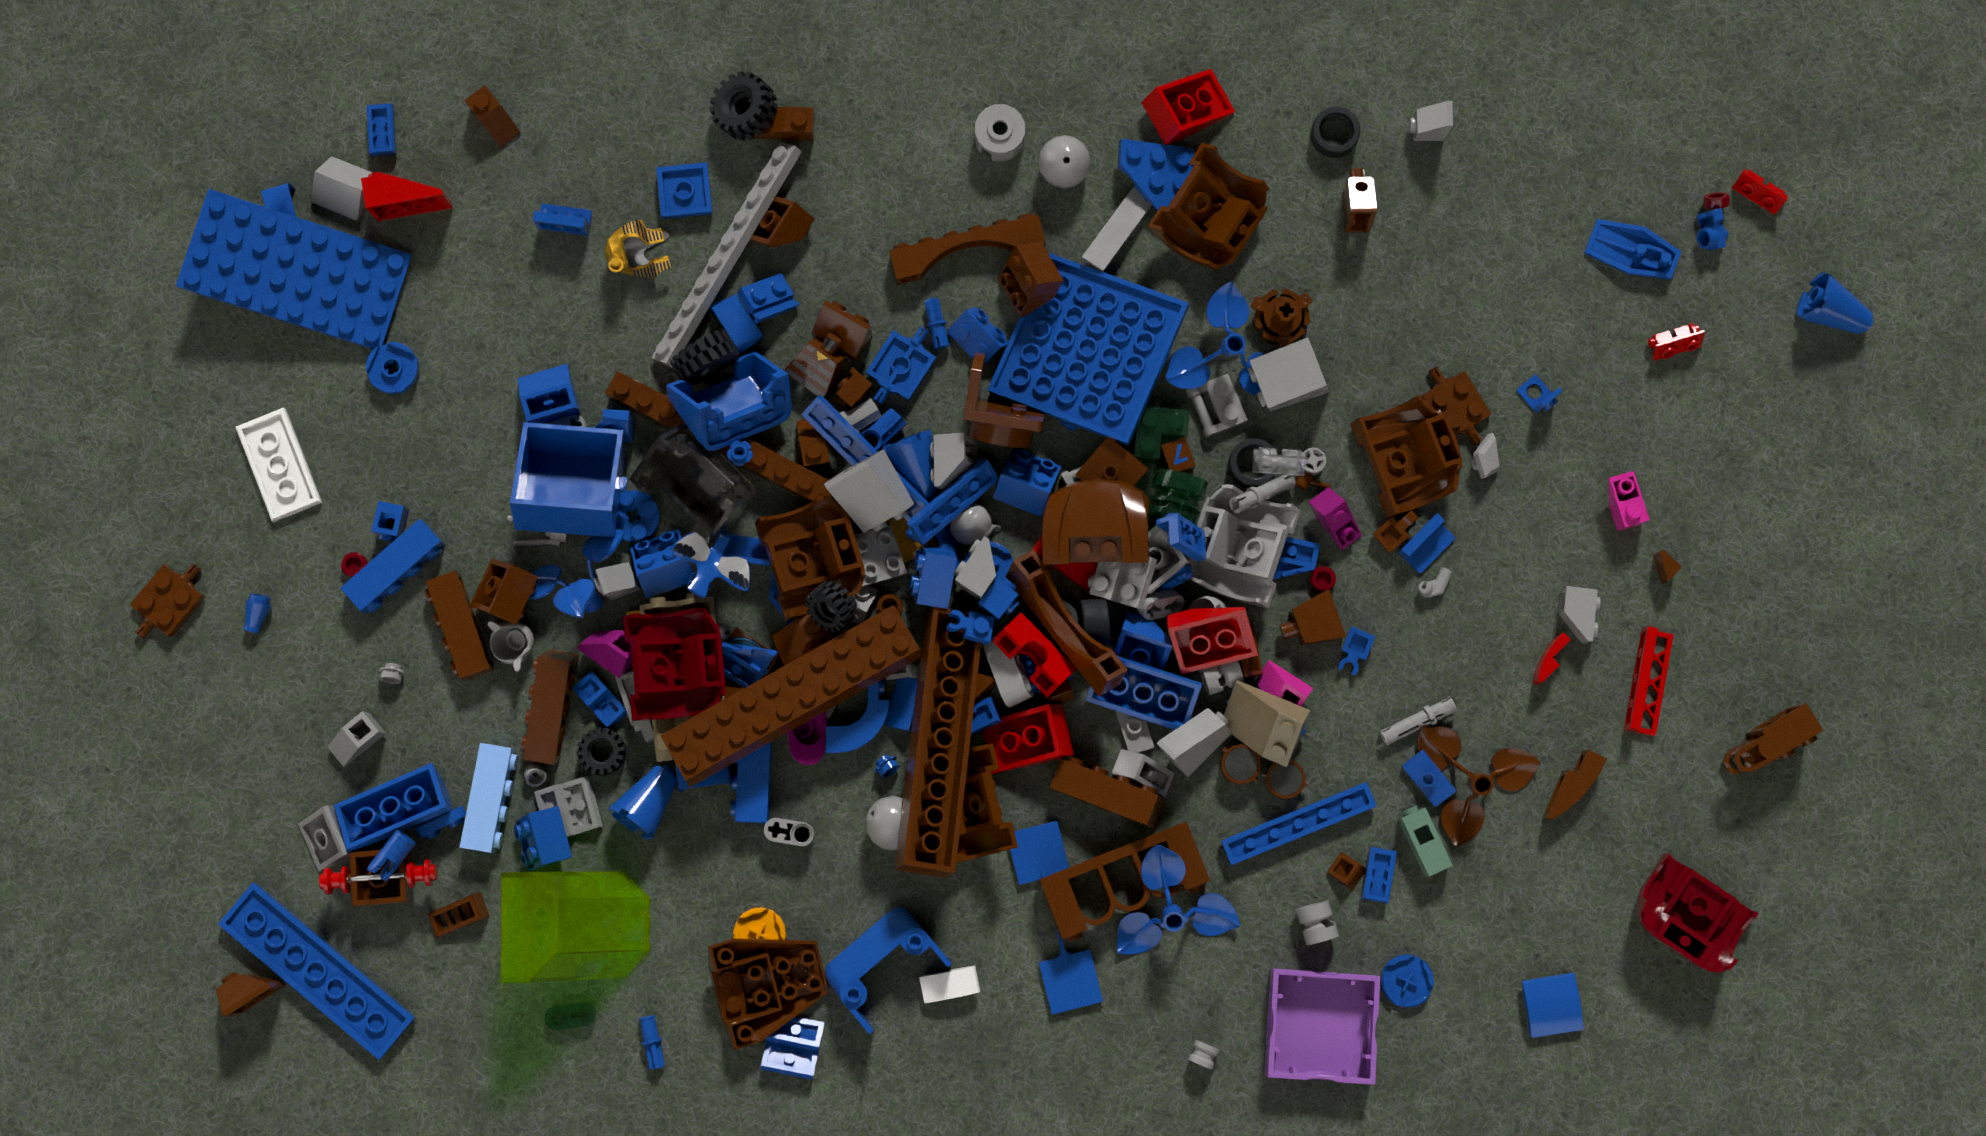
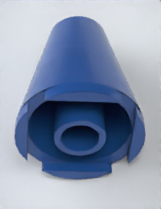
[1797,272,1873,334]
[882,429,940,502]
[608,764,677,840]

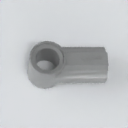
[840,398,882,433]

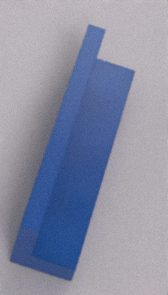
[905,458,999,545]

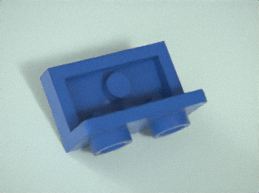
[947,307,1008,366]

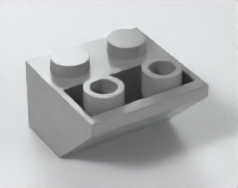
[930,433,978,491]
[954,536,996,601]

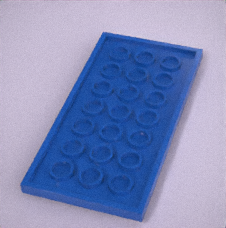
[176,188,412,350]

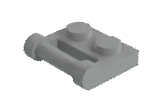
[1185,373,1248,438]

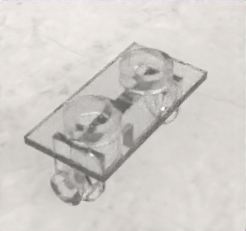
[1252,447,1308,476]

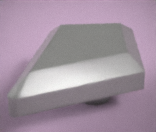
[1472,433,1500,479]

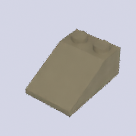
[1224,680,1310,767]

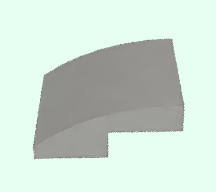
[534,776,603,837]

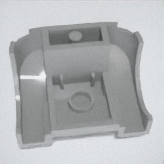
[1187,484,1301,609]

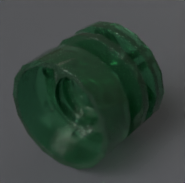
[1148,469,1208,526]

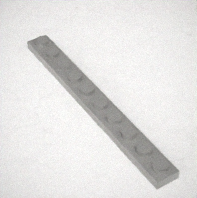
[651,142,802,368]

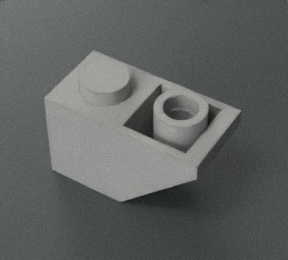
[594,562,641,600]
[1558,586,1601,644]
[328,711,386,767]

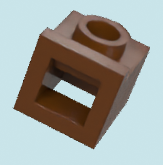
[833,368,873,410]

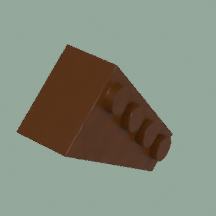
[521,649,580,765]
[1050,757,1166,830]

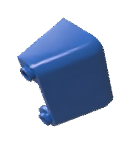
[666,351,792,451]

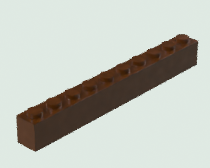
[605,371,841,506]

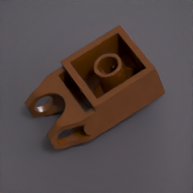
[1722,703,1823,774]

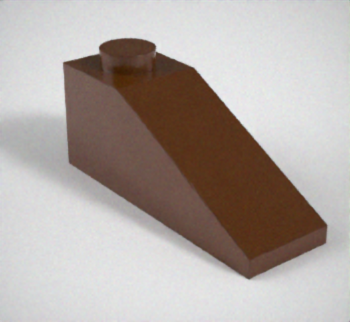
[739,106,815,141]

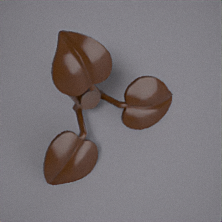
[1417,727,1541,846]

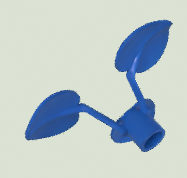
[1165,282,1265,395]
[529,529,625,618]
[1117,845,1240,954]

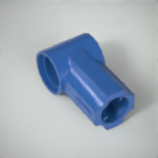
[861,408,907,452]

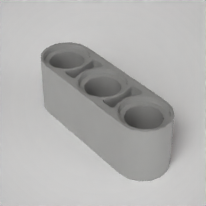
[982,632,1033,708]

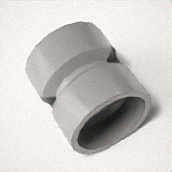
[1199,661,1244,695]
[1295,900,1339,945]

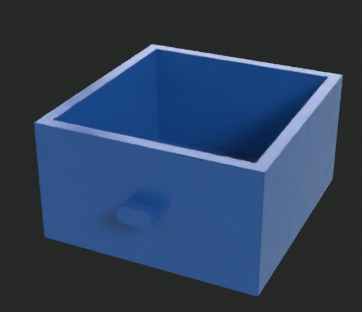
[510,422,628,537]

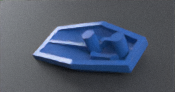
[1584,219,1681,280]

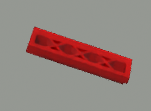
[1623,626,1674,736]

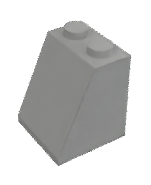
[1248,338,1329,411]
[824,449,914,532]

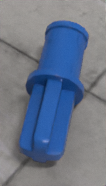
[925,298,950,350]
[639,1015,664,1070]

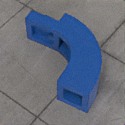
[826,679,889,753]

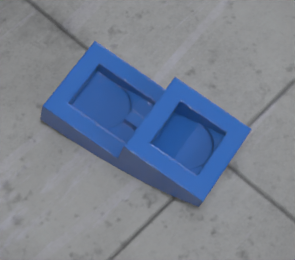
[572,671,627,729]

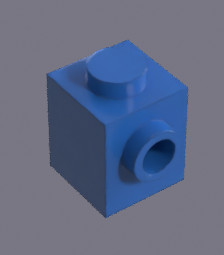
[978,578,1019,622]

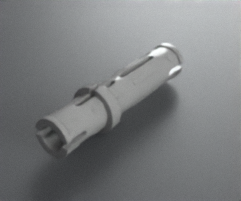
[1229,473,1296,514]
[1379,696,1457,746]

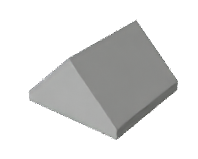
[311,156,372,221]
[1148,526,1189,594]
[298,805,350,872]

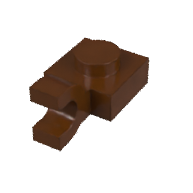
[1372,510,1418,553]

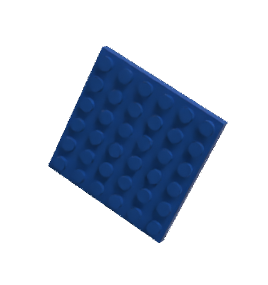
[987,253,1190,446]

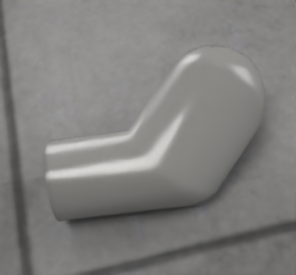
[1418,567,1453,598]

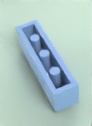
[460,743,518,853]

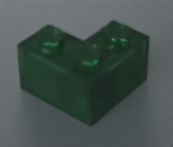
[1133,407,1189,464]

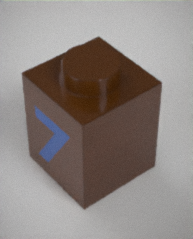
[1159,437,1196,480]

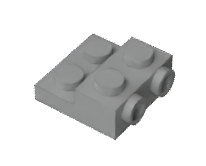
[1088,557,1157,610]

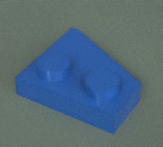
[1273,536,1320,580]
[722,642,778,688]

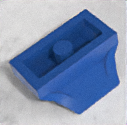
[594,409,635,443]

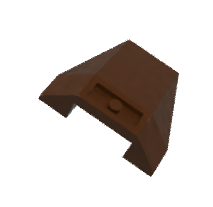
[708,938,829,1050]

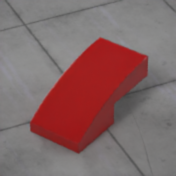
[1532,632,1571,685]

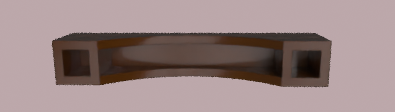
[889,213,1046,285]
[1006,550,1128,697]

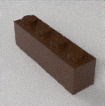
[425,570,494,681]

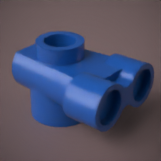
[1696,208,1728,251]

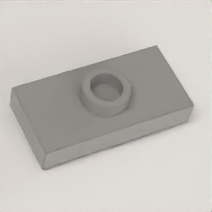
[1115,699,1154,753]

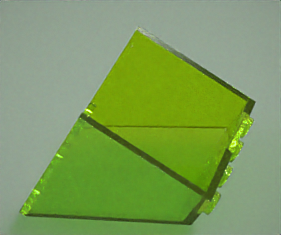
[501,871,651,983]

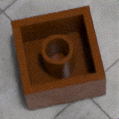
[470,558,538,625]

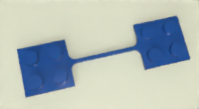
[1010,821,1103,1015]

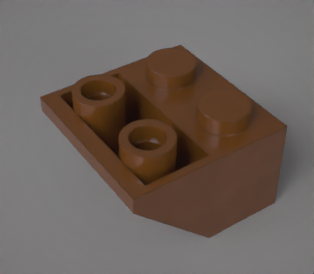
[998,242,1064,318]
[811,300,872,363]

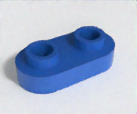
[414,805,466,841]

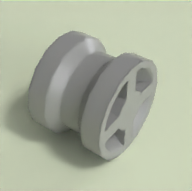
[1298,448,1326,476]
[1188,1039,1220,1070]

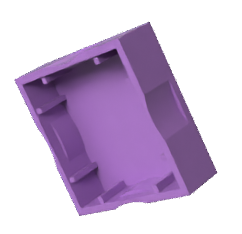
[1264,968,1380,1085]

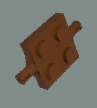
[1421,366,1492,446]
[130,563,205,639]

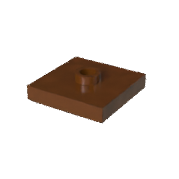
[1075,437,1149,487]

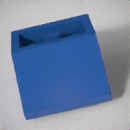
[518,364,582,424]
[993,447,1061,517]
[630,529,694,599]
[909,543,957,609]
[514,806,572,872]

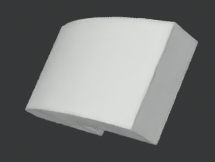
[919,966,980,1003]

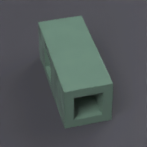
[1398,806,1453,877]

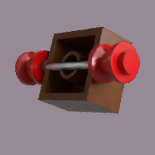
[319,850,438,906]

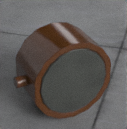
[1220,744,1261,785]
[1261,760,1308,799]

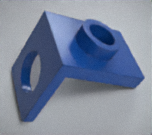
[1516,374,1562,413]

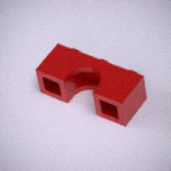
[992,613,1077,698]

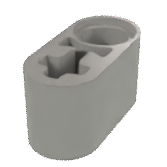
[764,818,815,847]

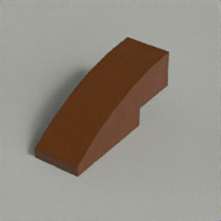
[1542,750,1607,820]

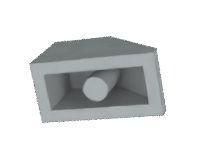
[1409,101,1453,141]
[1112,749,1175,797]

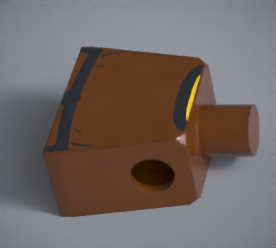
[1343,168,1377,233]

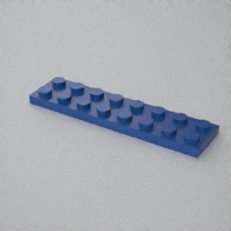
[218,882,416,1060]

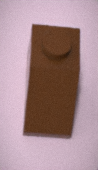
[464,85,521,148]
[796,420,831,471]

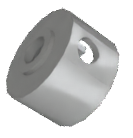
[975,104,1025,161]

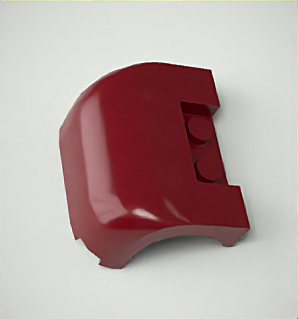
[623,608,725,721]
[1636,853,1759,973]

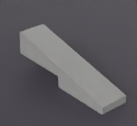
[1081,187,1152,272]

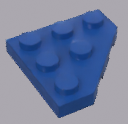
[1117,139,1194,211]

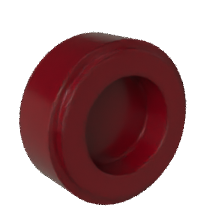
[1703,192,1730,209]
[341,552,368,578]
[1309,566,1336,593]

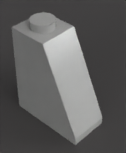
[1157,708,1232,777]

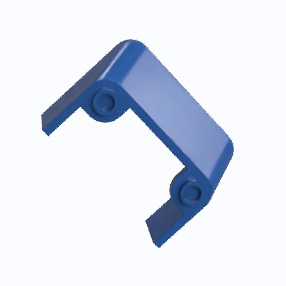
[825,907,952,1034]

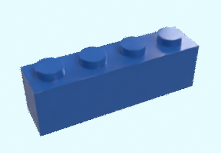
[340,518,445,614]
[731,741,773,823]

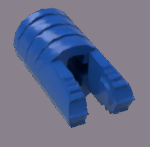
[367,830,416,881]

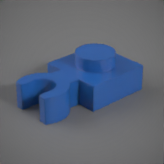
[946,610,995,645]
[1338,626,1376,675]

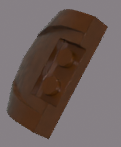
[1350,396,1462,519]
[1042,478,1150,565]

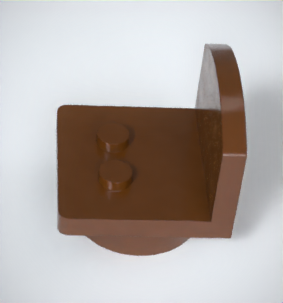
[963,352,1044,448]

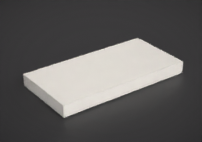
[236,407,322,522]

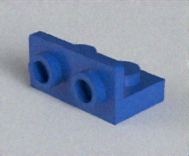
[533,203,592,236]
[1156,513,1206,562]

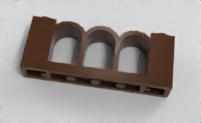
[1037,821,1210,942]

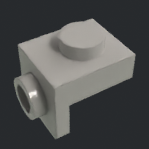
[849,586,879,625]

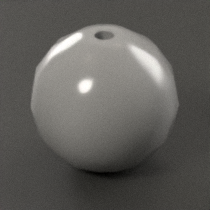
[1038,135,1091,189]
[865,796,903,851]

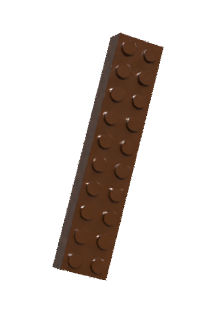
[660,605,921,787]
[895,607,981,878]

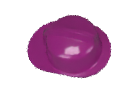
[786,712,827,766]

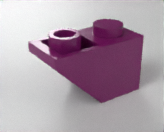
[1308,487,1362,550]
[577,630,633,678]

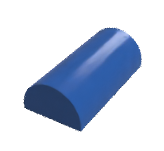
[1085,656,1202,730]
[334,763,452,852]

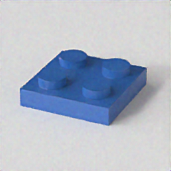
[656,162,713,219]

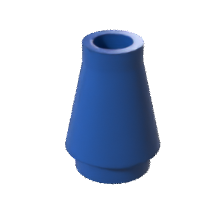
[244,593,272,633]

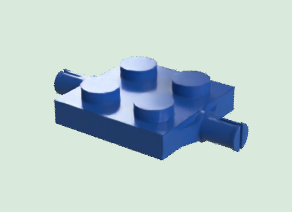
[865,326,936,405]

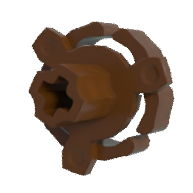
[1251,289,1312,348]

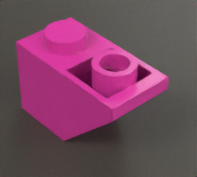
[1608,471,1650,532]
[1255,660,1313,706]

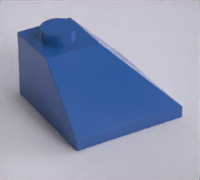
[1114,611,1173,670]

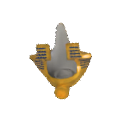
[604,220,671,279]

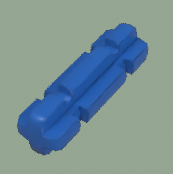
[1154,565,1194,592]

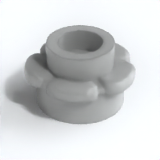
[379,663,405,684]

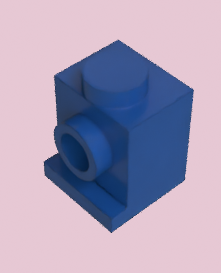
[371,501,409,542]

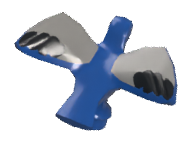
[670,532,750,598]

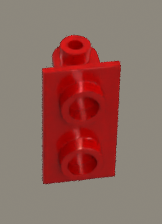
[1731,169,1788,215]
[1648,324,1705,361]

